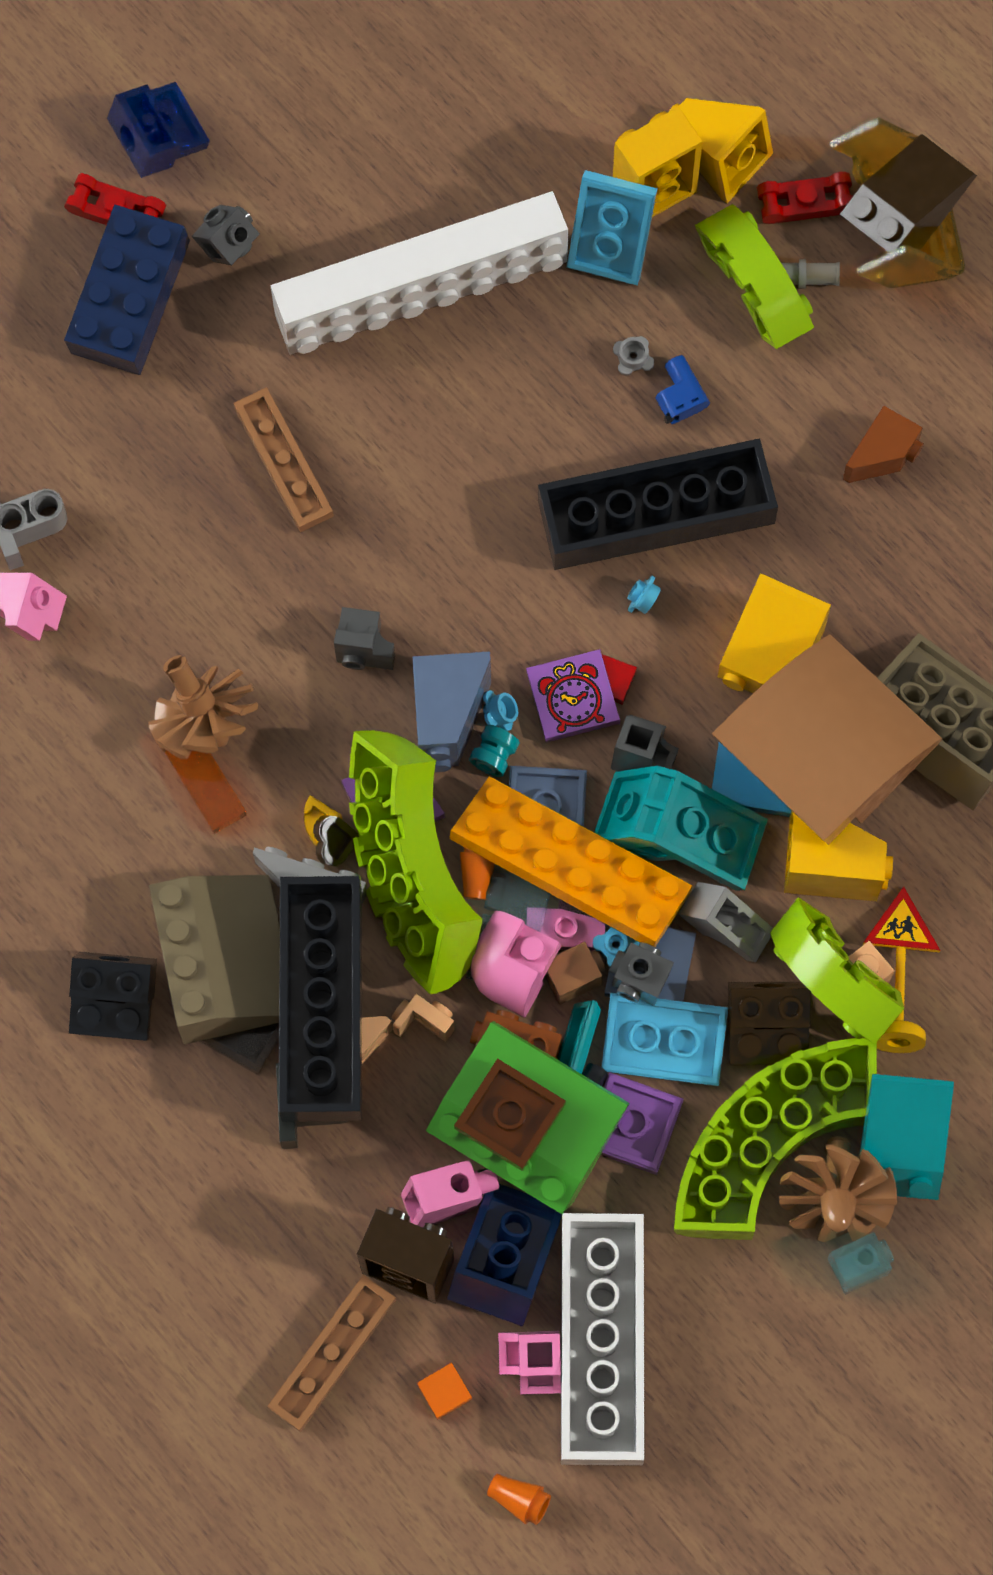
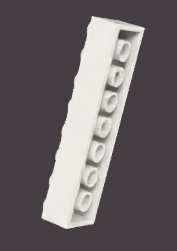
[270,191,568,355]

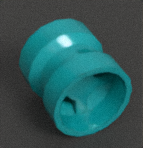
[469,725,520,778]

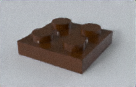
[454,1058,566,1171]

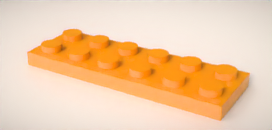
[449,776,693,947]

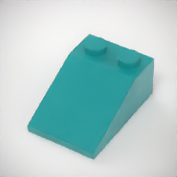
[858,1074,954,1200]

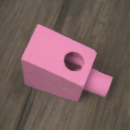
[401,1161,499,1227]

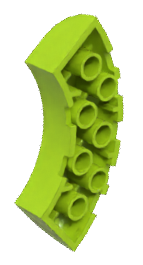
[349,730,483,995]
[674,1038,877,1240]

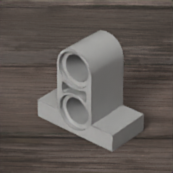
[0,489,68,571]

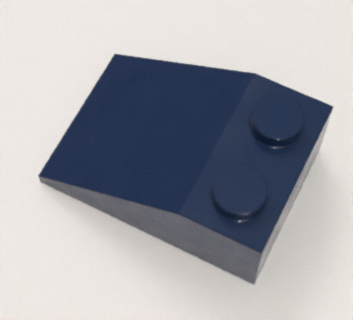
[447,1184,562,1326]

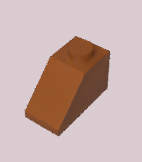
[843,406,924,483]

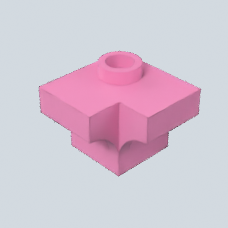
[0,573,67,641]
[498,1331,561,1395]

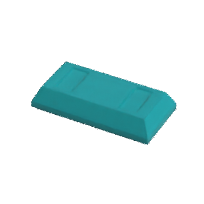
[557,1000,601,1074]

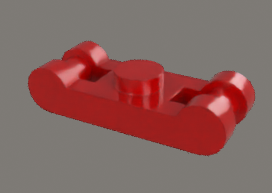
[757,171,853,224]
[64,173,166,225]

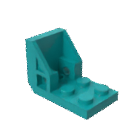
[594,766,768,891]

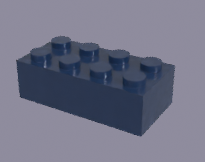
[64,204,190,375]

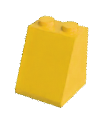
[718,573,831,693]
[784,811,893,902]

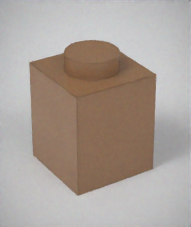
[545,942,606,1005]

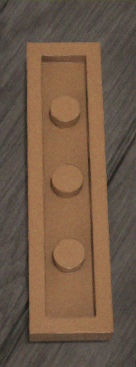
[233,387,334,533]
[267,1274,396,1432]

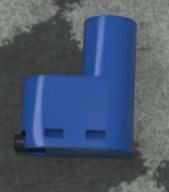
[655,355,710,424]

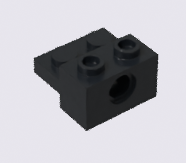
[69,952,157,1041]

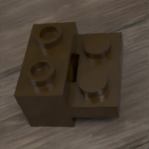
[728,982,811,1065]

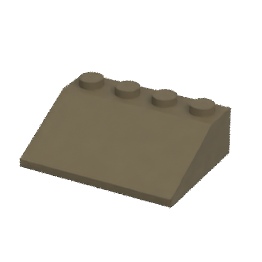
[877,633,993,811]
[149,875,280,1045]

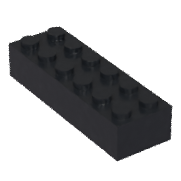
[538,438,778,570]
[279,876,362,1122]

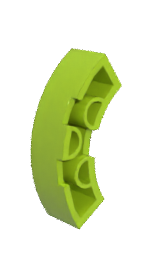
[695,204,814,349]
[770,897,904,1044]

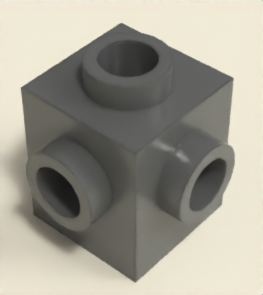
[192,205,260,266]
[609,942,674,1006]

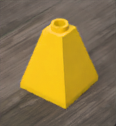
[669,98,773,204]

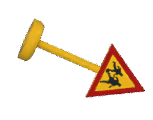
[863,886,941,1053]

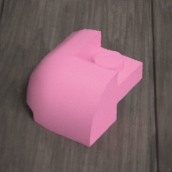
[471,911,561,1018]

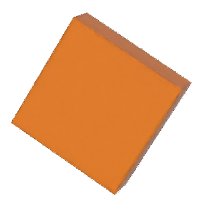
[417,1363,472,1420]

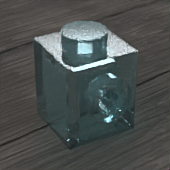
[827,1232,894,1295]

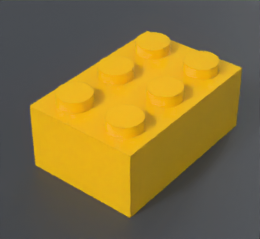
[613,107,702,217]

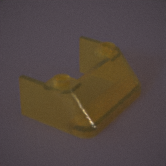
[830,117,965,288]

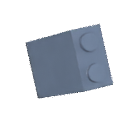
[412,651,491,772]

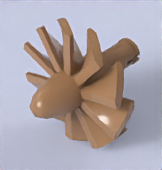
[148,655,258,759]
[779,1136,897,1242]

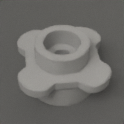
[613,336,654,376]

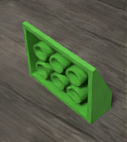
[426,1021,630,1214]

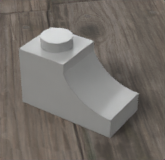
[679,882,773,962]

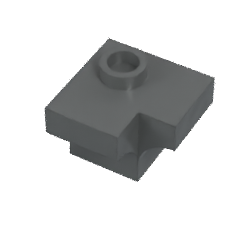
[334,607,395,670]
[611,715,679,771]

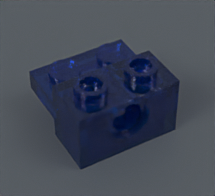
[107,82,210,178]

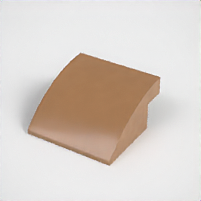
[712,634,943,845]

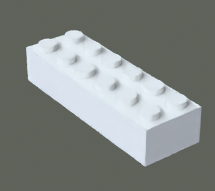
[561,1213,644,1465]

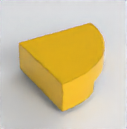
[304,795,343,846]

